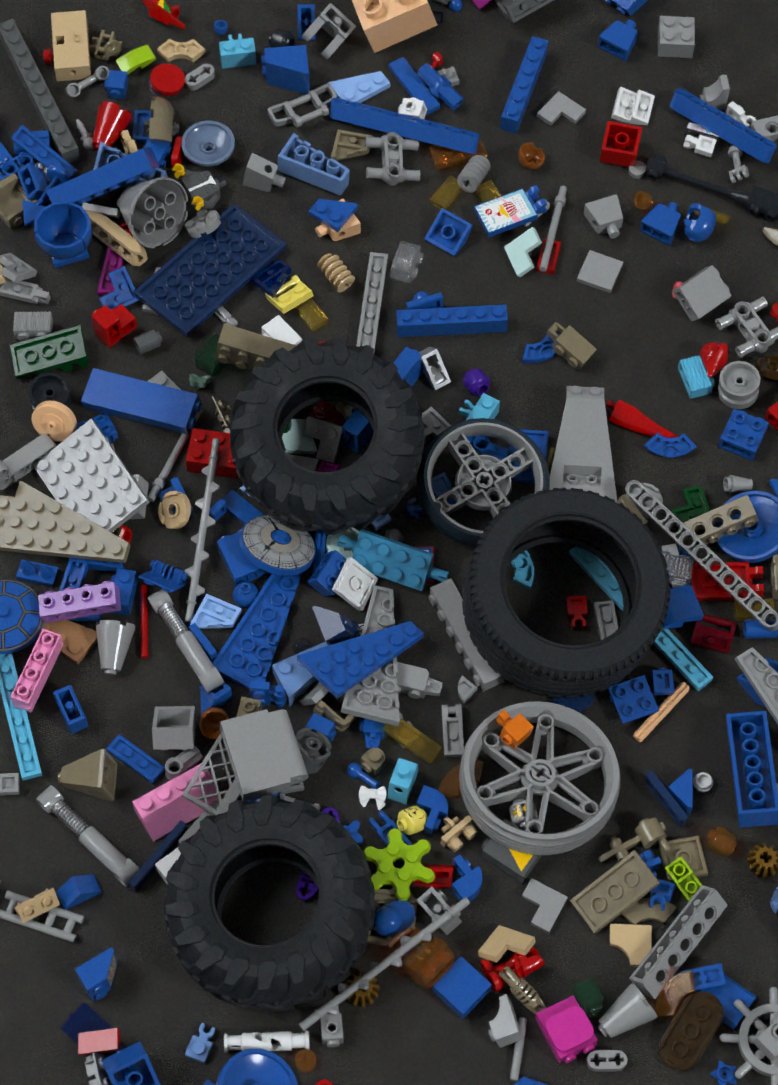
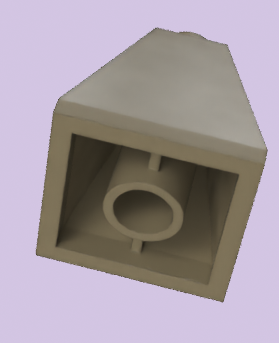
[58,749,118,801]

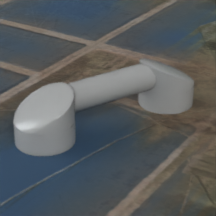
[66,66,109,98]

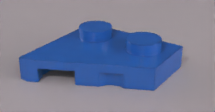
[308,199,358,232]

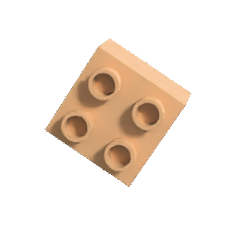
[352,0,437,53]

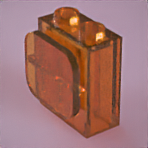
[396,928,455,988]

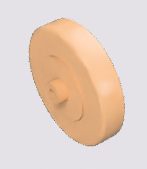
[31,401,77,442]

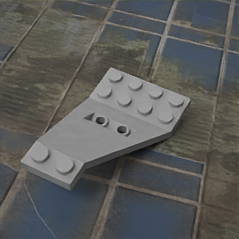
[549,386,617,503]

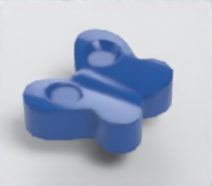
[343,820,363,845]

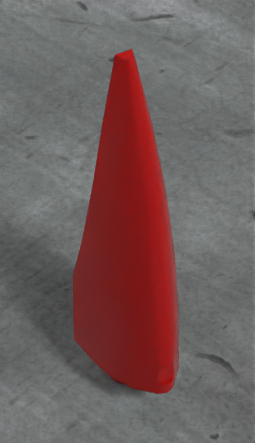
[606,400,679,438]

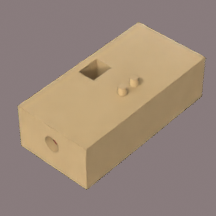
[51,10,91,81]

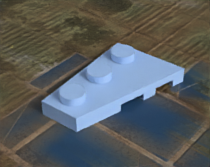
[328,71,390,103]

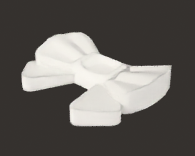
[359,786,387,810]

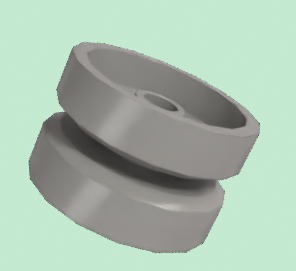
[718,361,761,409]

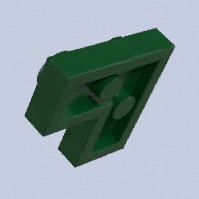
[670,485,710,529]

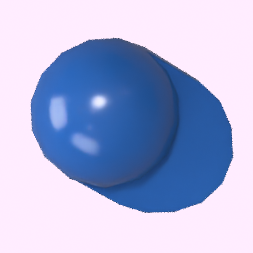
[373,900,415,937]

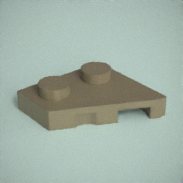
[331,130,372,161]

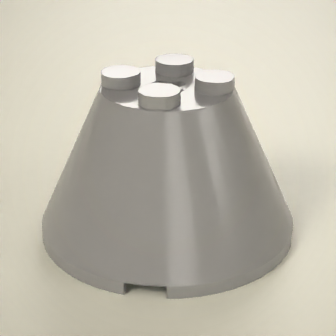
[117,177,188,248]

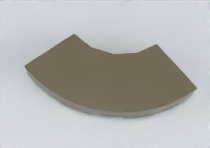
[620,898,677,925]

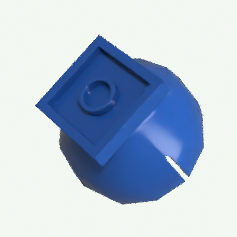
[34,201,92,268]

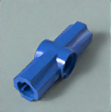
[417,63,464,110]
[462,436,510,461]

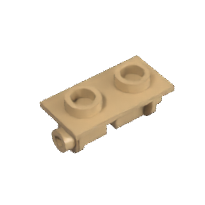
[14,888,60,923]

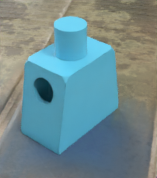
[387,758,419,805]

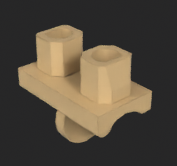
[440,815,477,852]

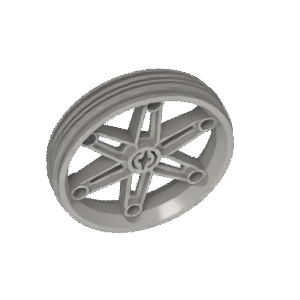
[459,701,620,855]

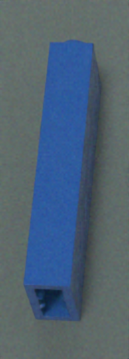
[342,346,422,454]
[81,368,202,435]

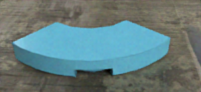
[510,550,534,590]

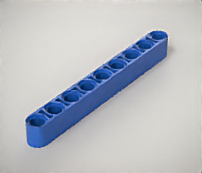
[329,98,480,154]

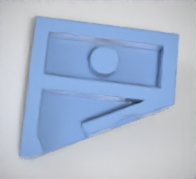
[190,594,242,629]

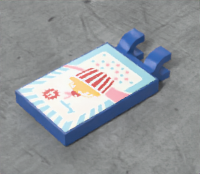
[474,185,547,238]

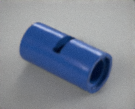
[743,619,778,639]

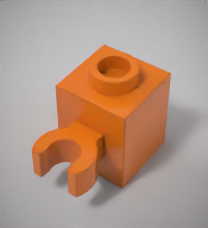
[496,710,534,750]

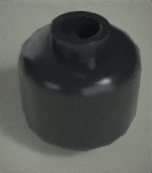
[269,29,295,48]

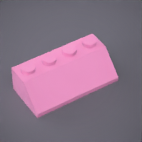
[132,763,223,842]

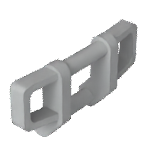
[267,83,337,127]

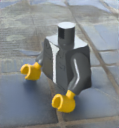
[172,164,227,212]

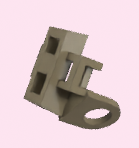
[89,29,122,60]

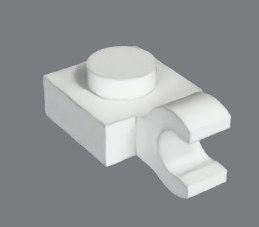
[726,101,756,127]
[683,135,716,158]

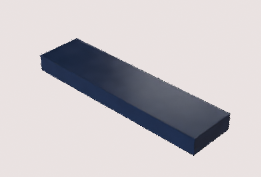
[129,820,187,893]

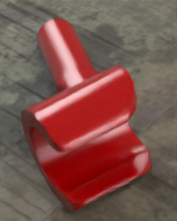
[431,52,443,68]

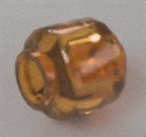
[706,826,737,856]

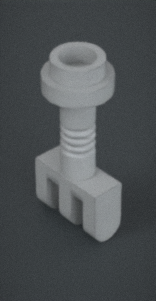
[728,145,749,183]

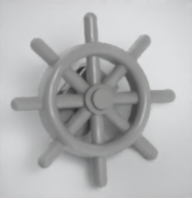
[719,987,778,1085]

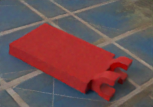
[690,562,764,601]

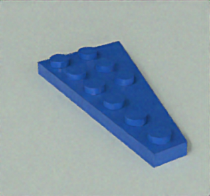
[297,621,424,698]

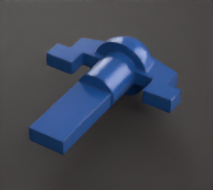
[406,498,424,519]

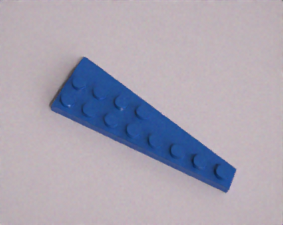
[212,572,303,690]

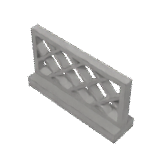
[182,733,240,815]

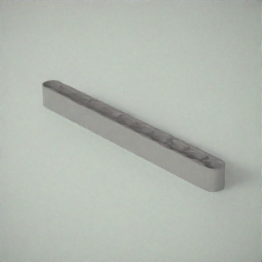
[625,480,778,632]

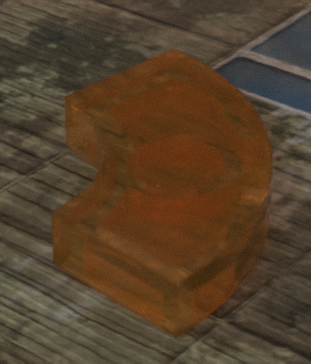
[438,761,484,798]
[655,970,695,1016]

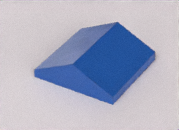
[424,208,473,256]

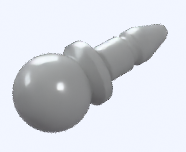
[76,119,94,150]

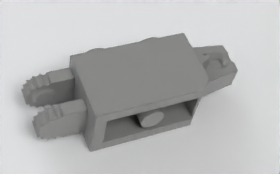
[397,662,442,699]

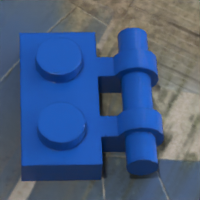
[249,681,286,708]

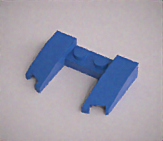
[59,558,124,621]

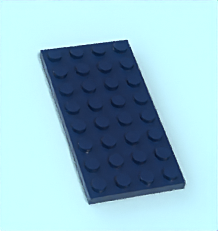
[134,204,287,337]

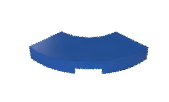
[522,334,560,363]
[643,433,697,458]

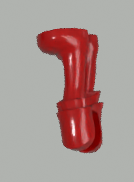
[480,947,544,992]

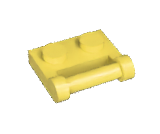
[265,275,313,314]

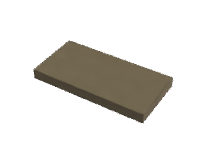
[570,850,660,934]

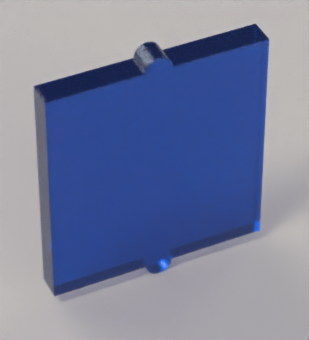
[60,1003,111,1044]

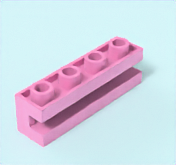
[10,629,64,713]

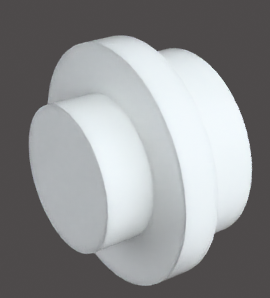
[693,772,713,792]

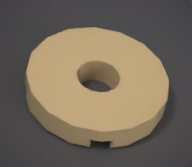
[158,491,191,529]

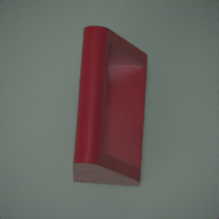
[690,613,736,654]

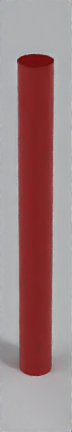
[140,585,148,659]

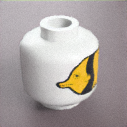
[509,798,538,829]

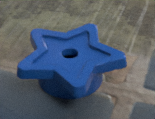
[710,1061,737,1085]

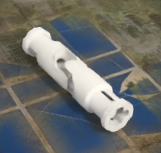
[224,1031,309,1052]

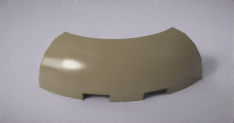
[149,96,175,143]

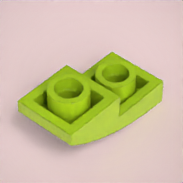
[116,45,156,75]
[665,856,702,902]

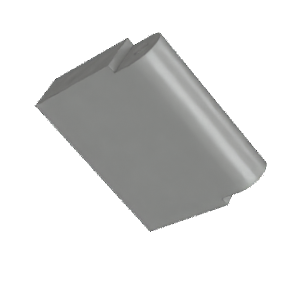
[220,709,309,801]

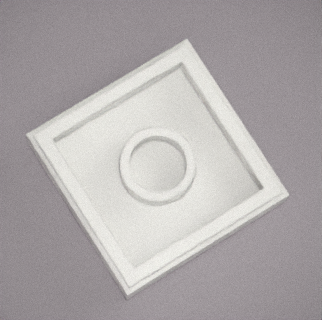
[332,557,378,611]

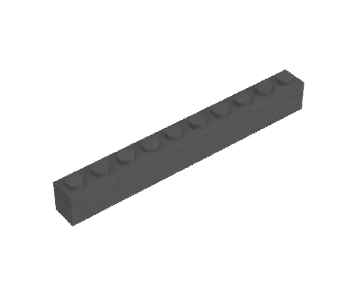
[0,19,80,164]

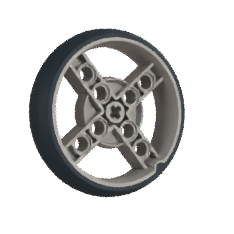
[417,418,550,547]

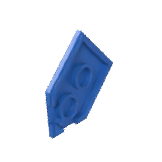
[696,974,756,1030]

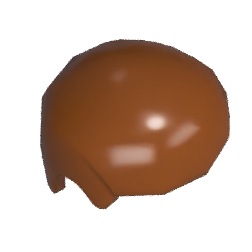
[518,142,545,170]
[199,708,229,740]

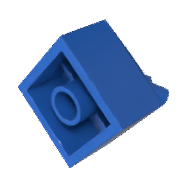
[101,1041,160,1085]

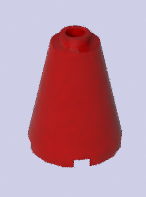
[92,101,133,152]

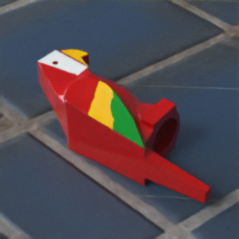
[142,0,186,29]

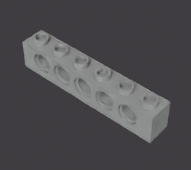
[629,885,728,999]

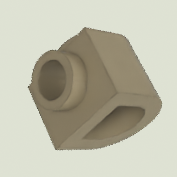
[361,748,385,776]

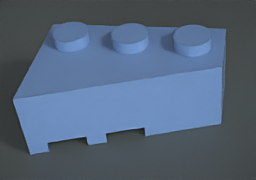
[272,641,328,707]

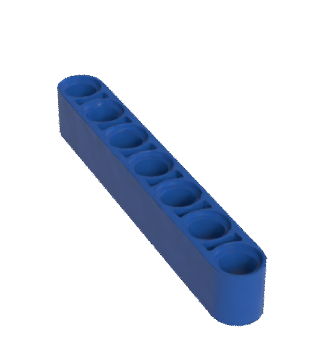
[670,89,777,163]

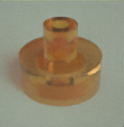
[634,191,653,210]
[295,1049,316,1072]

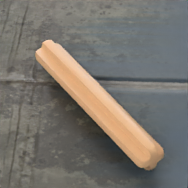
[633,682,690,742]

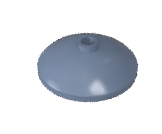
[182,121,235,166]

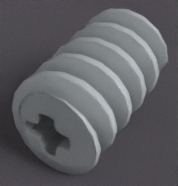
[457,155,491,193]

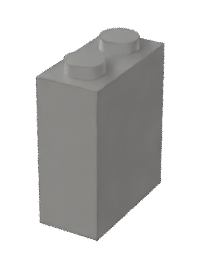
[673,265,732,321]

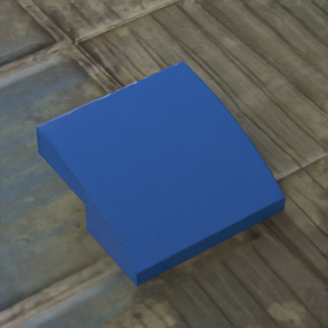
[663,585,704,629]

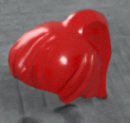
[699,342,728,378]

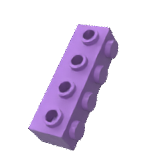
[38,581,121,623]

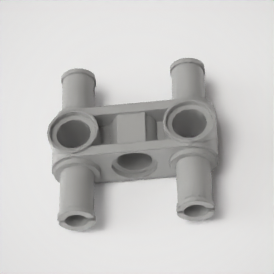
[365,132,420,186]
[715,297,778,358]

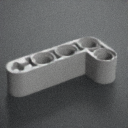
[0,434,56,490]

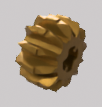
[747,843,778,878]
[345,971,380,1008]

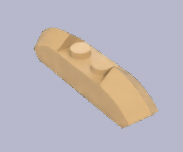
[85,210,147,266]

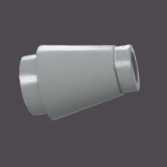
[723,475,753,493]

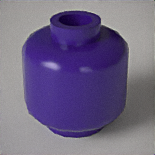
[463,369,490,396]

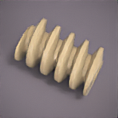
[317,253,355,293]

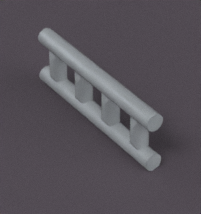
[0,891,84,943]

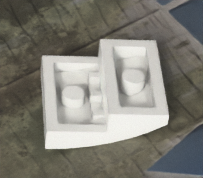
[611,87,655,125]

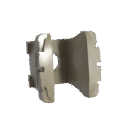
[313,692,357,732]

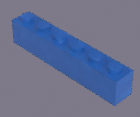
[500,36,549,134]
[396,305,508,337]

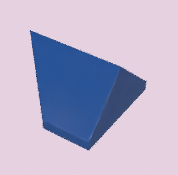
[199,683,233,715]

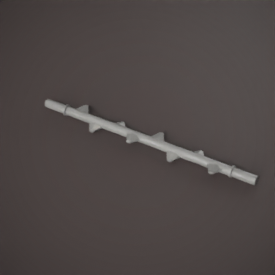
[185,438,220,623]
[299,897,470,1031]

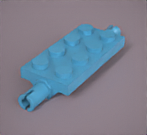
[337,529,449,591]

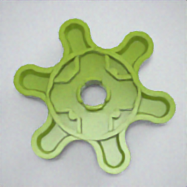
[363,828,435,901]

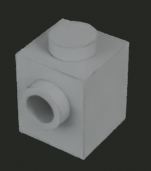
[321,1013,344,1047]

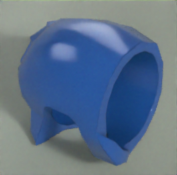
[684,203,717,243]

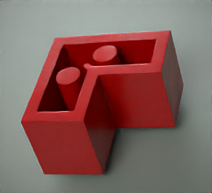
[91,304,137,348]

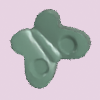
[189,374,211,389]

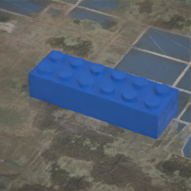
[46,146,160,209]
[726,711,778,828]

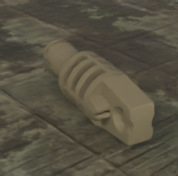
[499,966,547,1014]

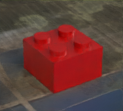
[600,121,643,167]

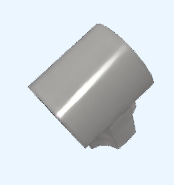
[165,746,203,780]

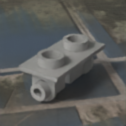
[85,1052,112,1085]

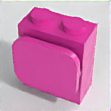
[535,995,598,1063]

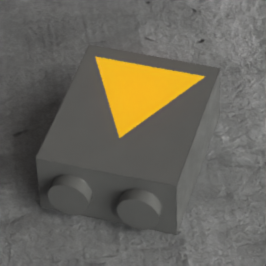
[481,819,542,883]

